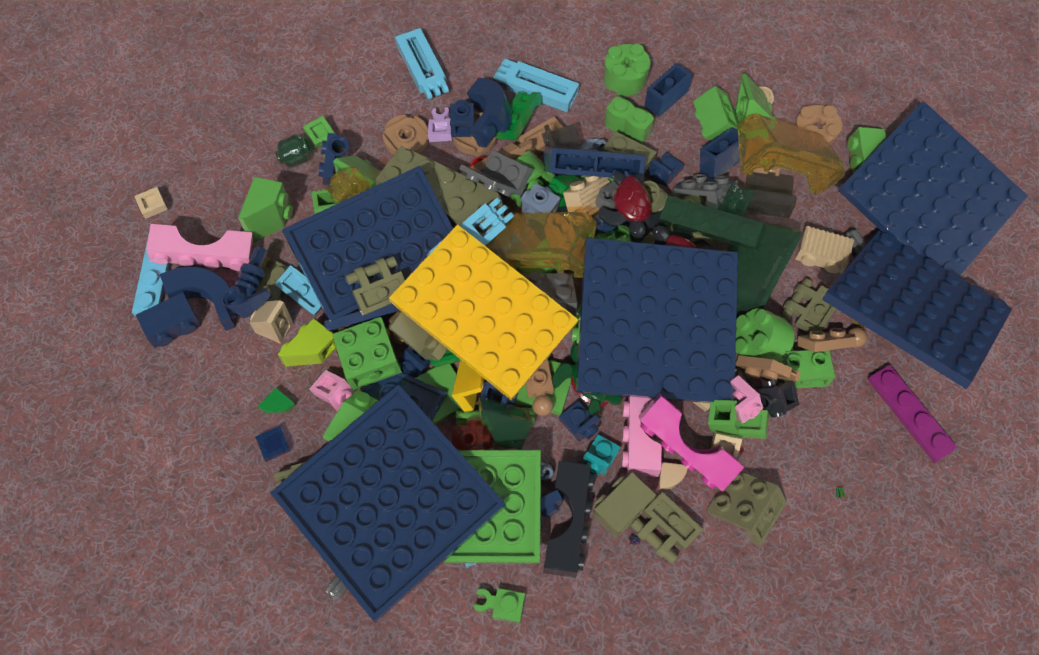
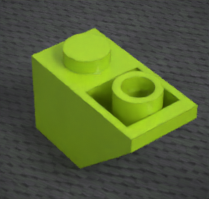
[278,318,336,367]

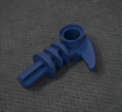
[222,246,271,318]

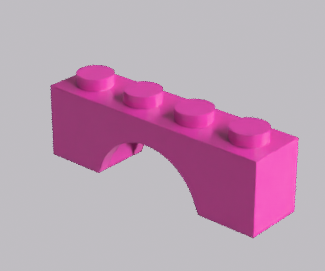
[639,393,744,492]

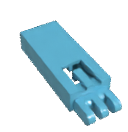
[395,28,449,100]
[494,59,579,113]
[427,197,514,256]

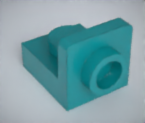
[582,435,621,476]

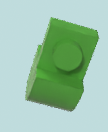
[708,400,769,439]

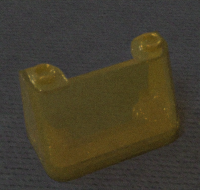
[738,114,845,194]
[486,209,597,278]

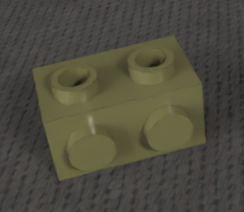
[593,473,656,539]

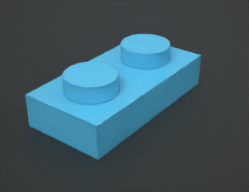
[275,265,322,316]

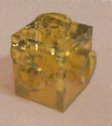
[326,167,371,204]

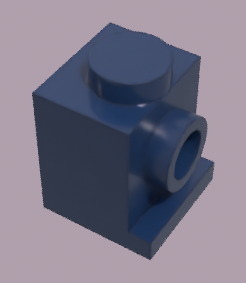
[450,100,474,137]

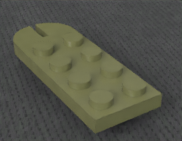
[375,146,502,233]

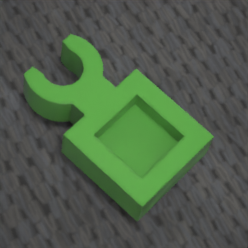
[303,116,340,156]
[474,588,525,623]

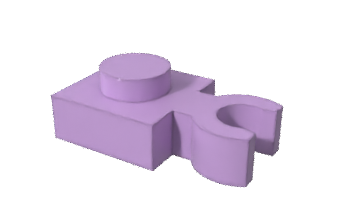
[428,107,452,142]

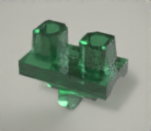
[714,183,755,231]

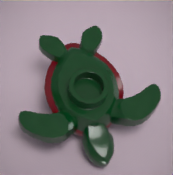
[552,343,622,417]

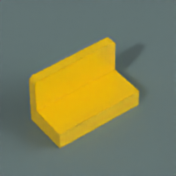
[452,361,484,412]

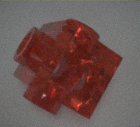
[452,420,493,450]

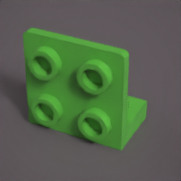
[333,317,402,390]

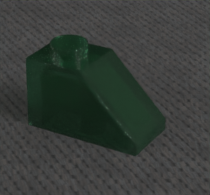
[478,397,532,450]

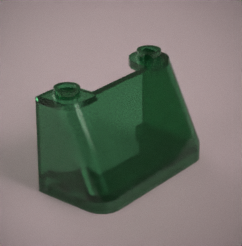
[727,220,803,318]

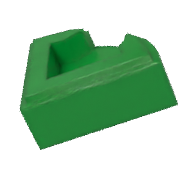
[257,388,296,414]

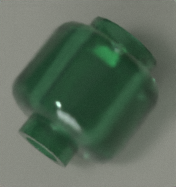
[275,134,312,168]

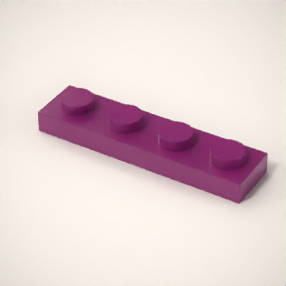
[868,365,957,463]

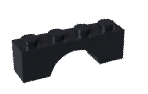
[543,461,595,578]

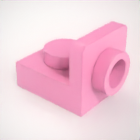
[309,370,355,411]
[730,375,763,423]

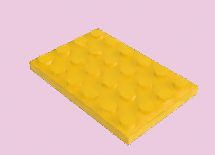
[389,224,578,400]

